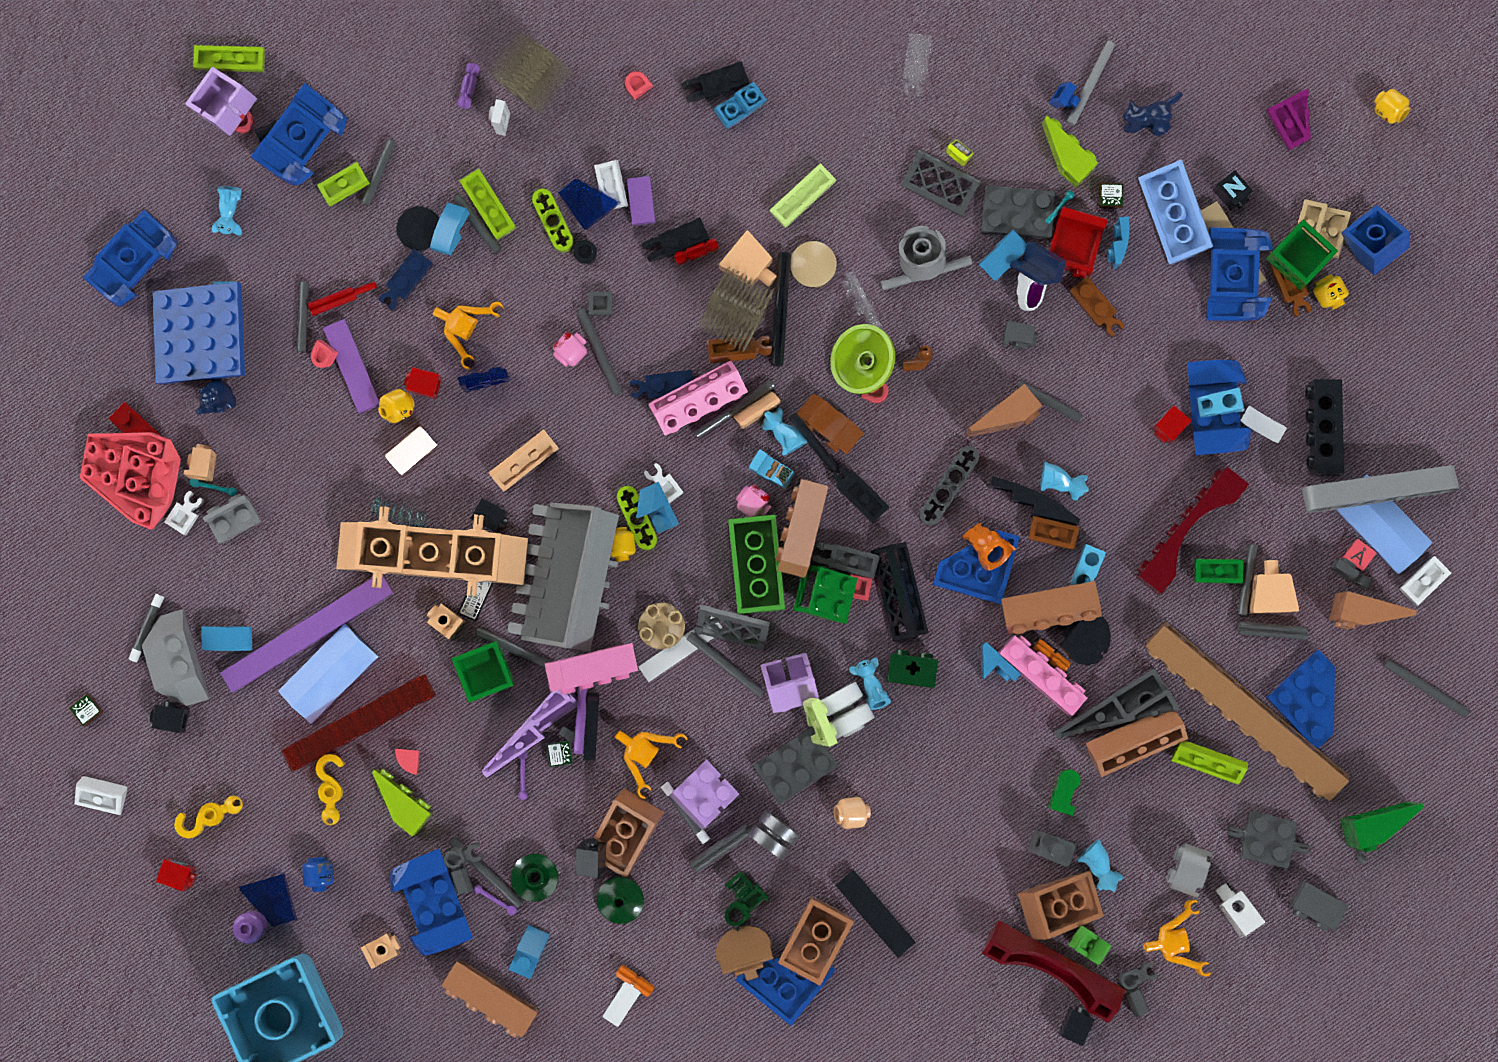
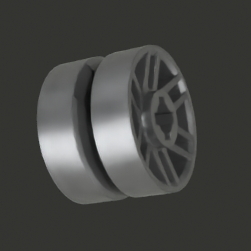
[748,810,800,860]

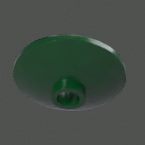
[511,854,559,902]
[597,877,644,924]

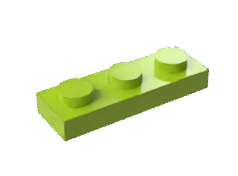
[193,45,265,72]
[459,169,516,240]
[1171,741,1248,785]

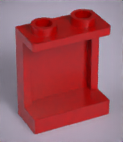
[1049,207,1108,278]

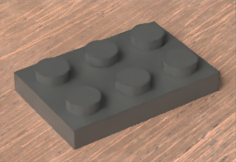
[981,185,1055,239]
[753,727,838,805]

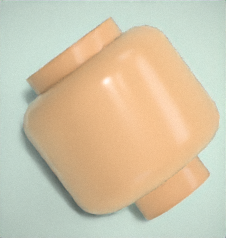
[834,797,871,829]

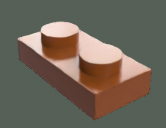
[1027,516,1080,550]

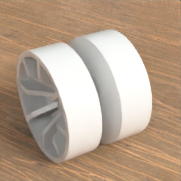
[820,682,875,739]

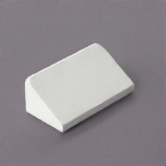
[75,776,127,815]

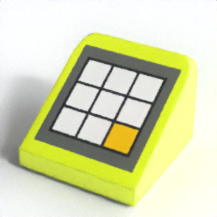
[946,140,973,166]

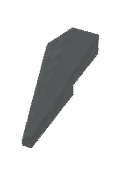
[1054,667,1180,739]

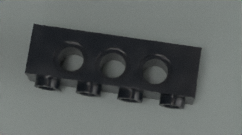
[1305,379,1344,476]

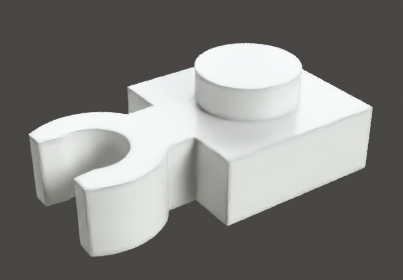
[644,463,684,504]
[164,491,204,535]

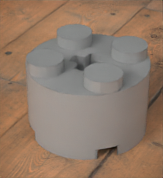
[899,226,946,282]
[1166,843,1213,898]

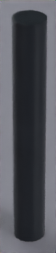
[789,413,839,472]

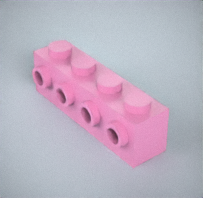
[648,360,748,436]
[998,635,1087,716]
[545,643,638,695]

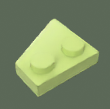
[803,698,838,747]

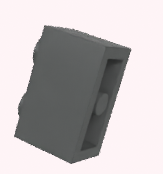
[1288,881,1349,932]

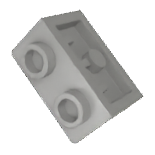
[203,494,262,544]

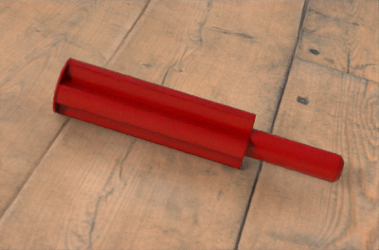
[308,282,377,316]

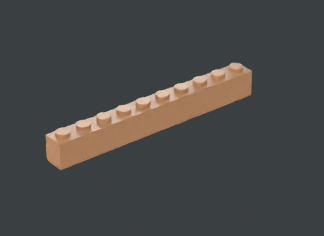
[1145,621,1349,801]

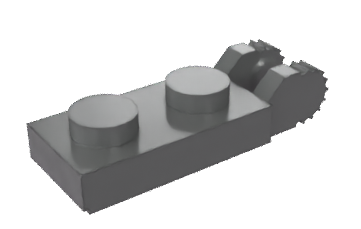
[811,541,880,579]

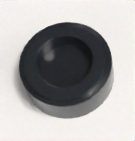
[573,240,597,265]

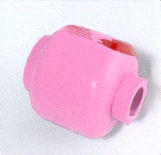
[552,332,587,367]
[736,485,771,517]

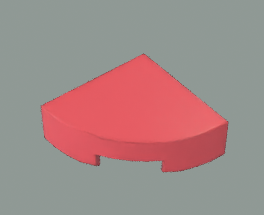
[395,749,420,775]

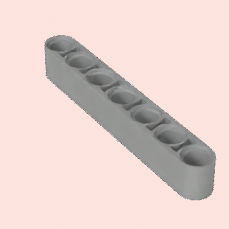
[1302,465,1460,513]

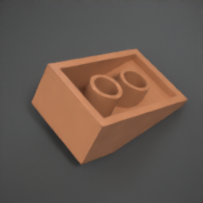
[965,384,1042,437]
[1328,591,1417,630]
[594,788,664,877]
[1018,870,1104,939]
[778,896,854,985]

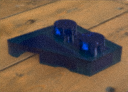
[558,178,621,230]
[458,367,511,393]
[239,873,297,927]

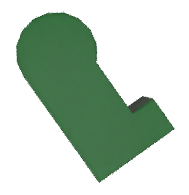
[1048,769,1081,816]

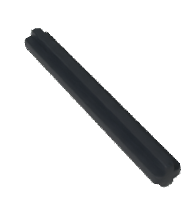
[771,252,791,367]

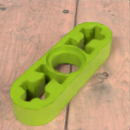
[532,188,574,253]
[617,486,657,551]

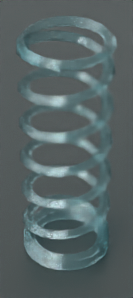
[371,497,426,527]

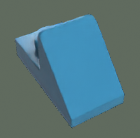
[636,482,679,533]
[981,642,1021,682]
[509,925,550,979]

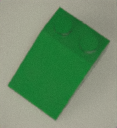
[1340,801,1424,852]

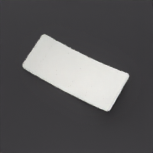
[1240,406,1287,443]
[603,982,641,1027]

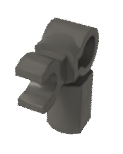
[444,842,484,895]
[1118,962,1158,1017]

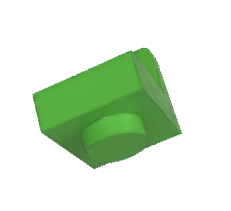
[1068,925,1111,965]

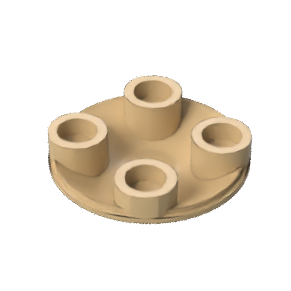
[790,241,837,288]
[638,602,685,650]

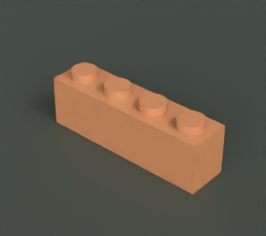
[775,479,829,578]
[1001,581,1102,634]
[1086,710,1188,777]
[441,959,540,1038]

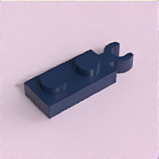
[379,249,433,311]
[630,370,693,400]

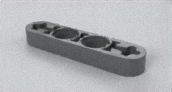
[919,446,979,526]

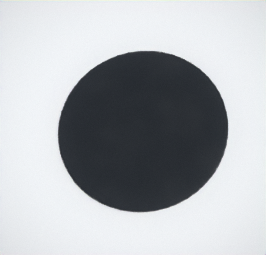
[397,206,439,251]

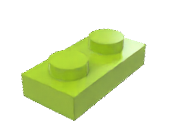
[317,162,370,207]

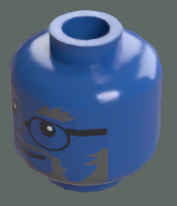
[302,857,334,892]

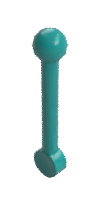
[1045,190,1074,225]
[189,479,237,497]

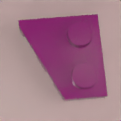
[1266,89,1311,151]

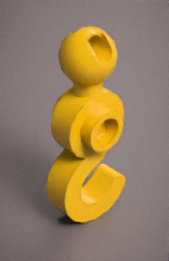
[316,754,345,825]
[174,795,243,838]

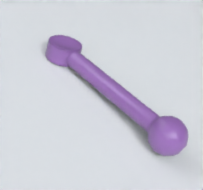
[518,751,528,800]
[473,884,517,915]

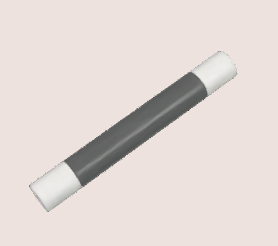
[128,594,164,662]
[661,782,710,844]

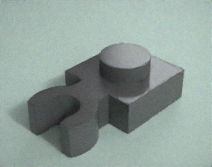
[1329,558,1373,590]

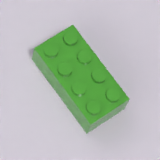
[728,515,785,615]

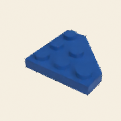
[932,530,1020,605]
[1265,649,1335,748]
[735,958,836,1026]

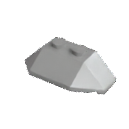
[142,609,210,706]

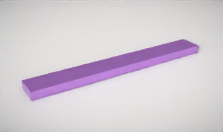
[220,575,394,693]

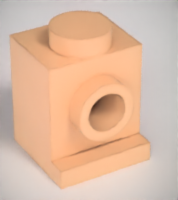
[184,444,217,481]
[427,604,466,640]
[361,932,401,969]

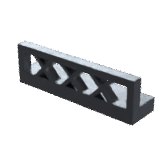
[871,542,929,642]

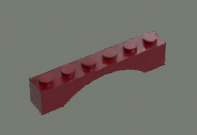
[1135,467,1250,595]
[981,920,1125,1023]

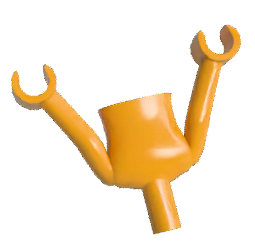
[433,302,504,371]
[615,730,688,799]
[1143,899,1211,977]

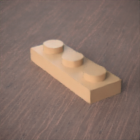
[489,429,559,492]

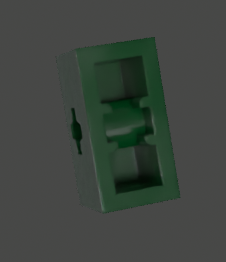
[886,650,938,688]

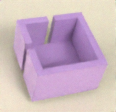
[185,67,257,136]
[761,653,819,713]
[669,760,739,830]

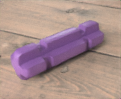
[457,63,480,109]

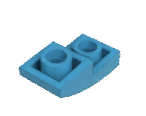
[714,82,767,129]
[430,203,470,256]
[1107,216,1129,269]
[979,229,1027,281]
[201,626,252,651]

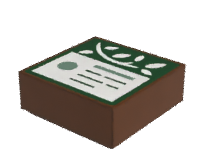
[1099,183,1123,208]
[69,693,104,727]

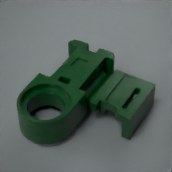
[724,871,769,927]

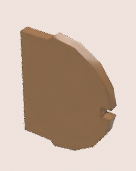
[716,926,774,981]

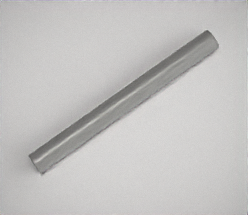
[1066,41,1115,126]
[881,256,972,291]

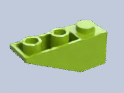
[1042,116,1098,188]
[372,769,433,836]

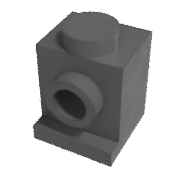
[1001,321,1038,350]

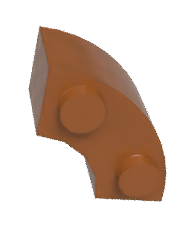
[797,394,864,455]

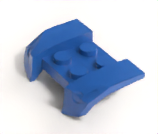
[250,83,347,185]
[83,209,178,307]
[1206,227,1273,321]
[1187,360,1252,455]
[390,849,473,955]

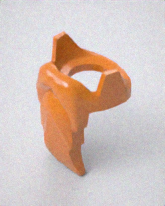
[962,523,1016,571]

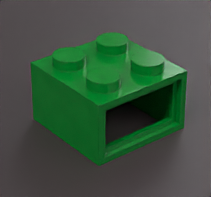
[1266,219,1338,290]
[793,565,858,624]
[451,640,516,703]

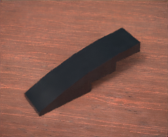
[988,476,1080,526]

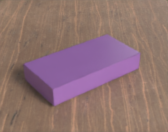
[627,176,655,226]

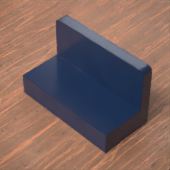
[1010,241,1066,285]

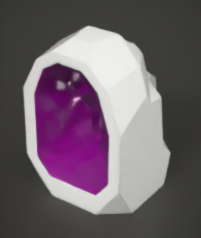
[1016,273,1047,311]

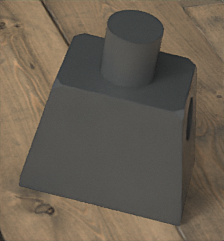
[1027,829,1077,867]

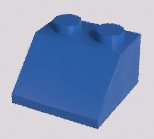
[1342,205,1410,275]

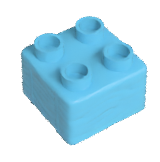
[212,953,344,1062]

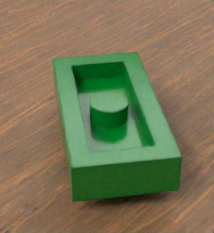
[1194,559,1243,584]

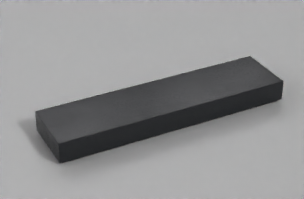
[835,870,916,958]

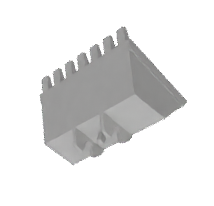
[507,502,619,652]

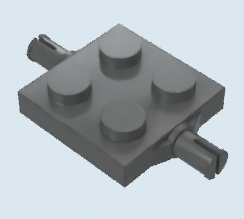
[1227,811,1310,869]

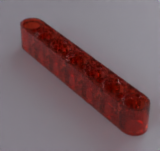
[281,674,436,772]

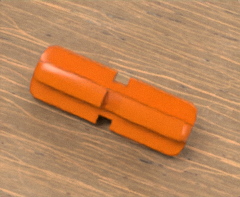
[1033,639,1071,672]
[616,965,654,997]

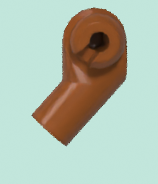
[902,345,933,372]

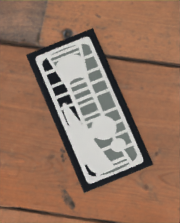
[457,582,493,622]

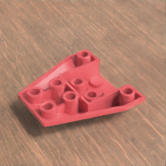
[80,432,181,529]

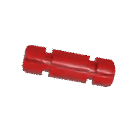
[674,238,719,265]

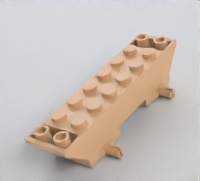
[336,507,528,596]

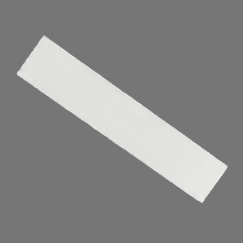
[639,617,722,682]

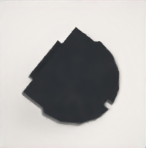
[1059,616,1111,665]

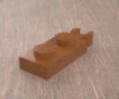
[1268,262,1311,318]
[1069,276,1124,338]
[706,336,772,364]

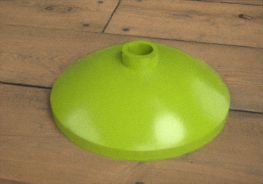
[830,324,895,394]

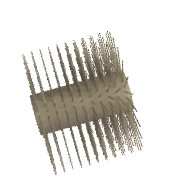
[488,31,573,114]
[698,266,774,352]

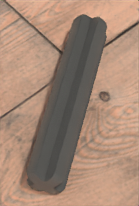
[1237,621,1308,640]
[689,824,751,873]

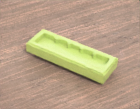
[770,163,836,228]

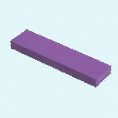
[323,319,379,414]

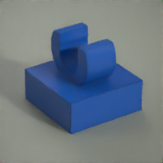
[1049,82,1080,109]

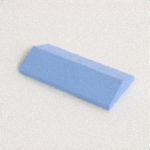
[1138,160,1214,264]
[1335,474,1432,575]
[278,624,379,724]

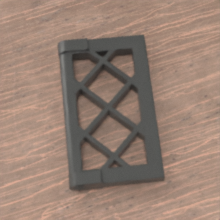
[901,149,981,217]
[695,605,770,650]

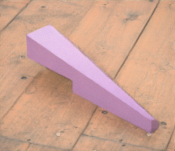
[482,691,578,777]

